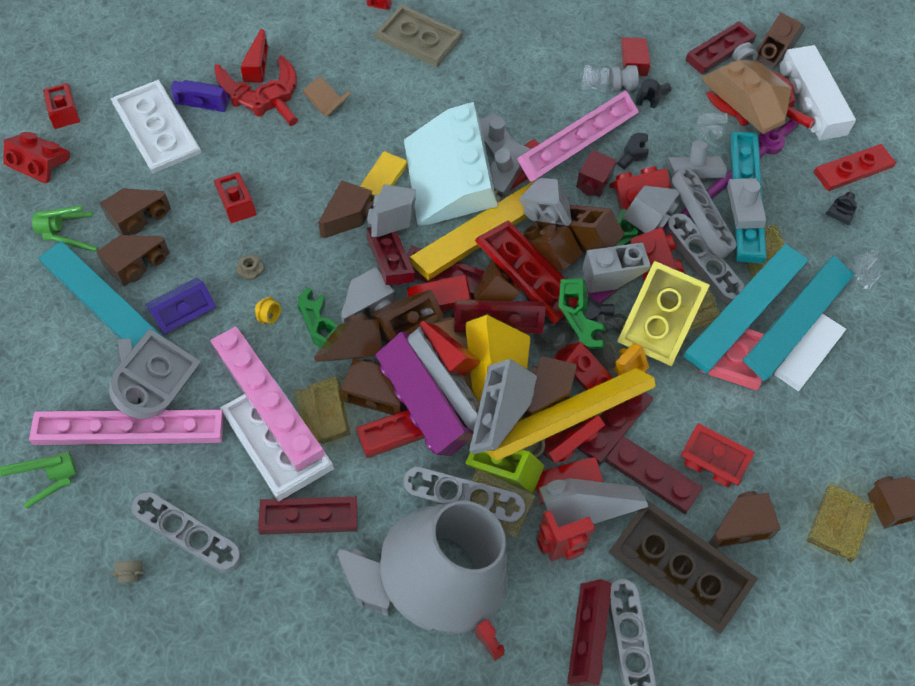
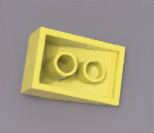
[617,261,710,366]

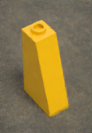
[466,315,530,421]

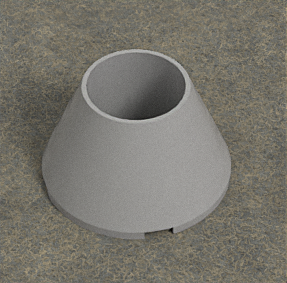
[379,501,508,634]

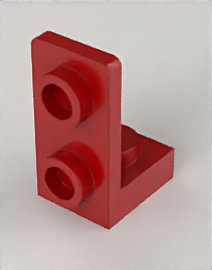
[552,342,613,390]

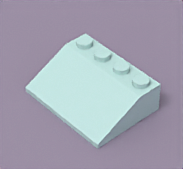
[404,102,498,226]

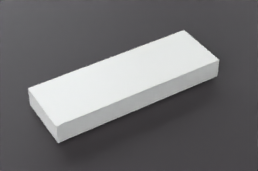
[774,313,846,391]

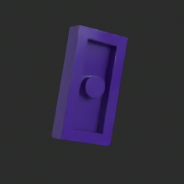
[170,80,231,112]
[145,277,216,334]

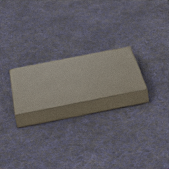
[374,4,463,68]

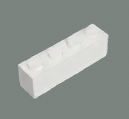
[780,45,856,140]

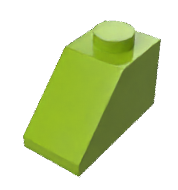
[465,449,545,494]

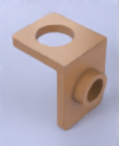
[303,76,351,117]

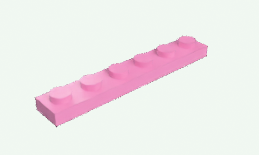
[517,90,639,182]
[210,326,325,472]
[29,410,224,445]

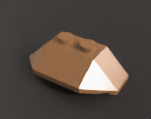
[702,59,792,134]

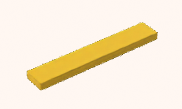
[410,181,534,281]
[485,368,656,461]

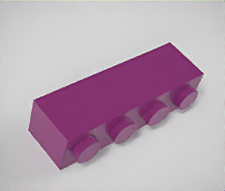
[375,332,473,456]

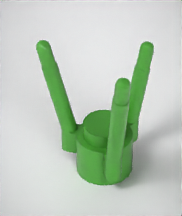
[32,206,98,252]
[0,451,77,508]

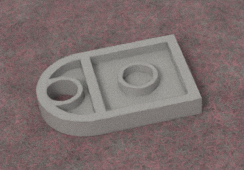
[109,329,201,419]

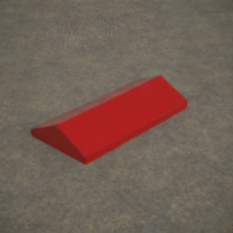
[475,220,579,324]

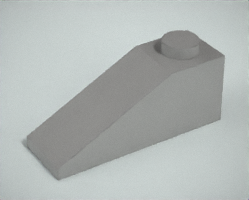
[469,359,537,454]
[539,478,648,528]

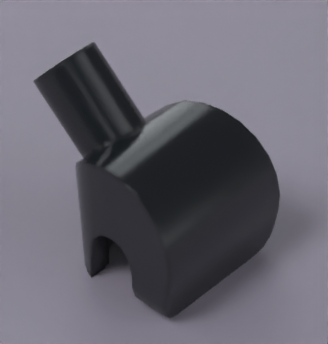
[635,79,671,108]
[617,133,649,170]
[826,192,857,225]
[573,295,615,322]

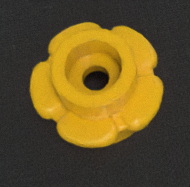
[255,297,281,325]

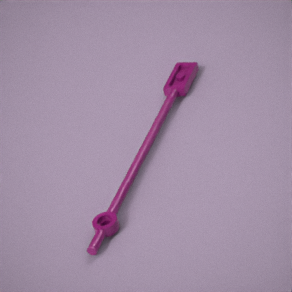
[585,119,799,304]

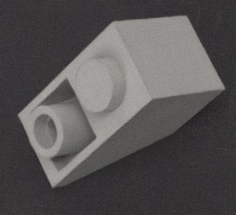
[519,177,571,226]
[367,185,416,237]
[622,185,680,233]
[582,243,651,293]
[341,267,395,323]
[337,549,393,617]

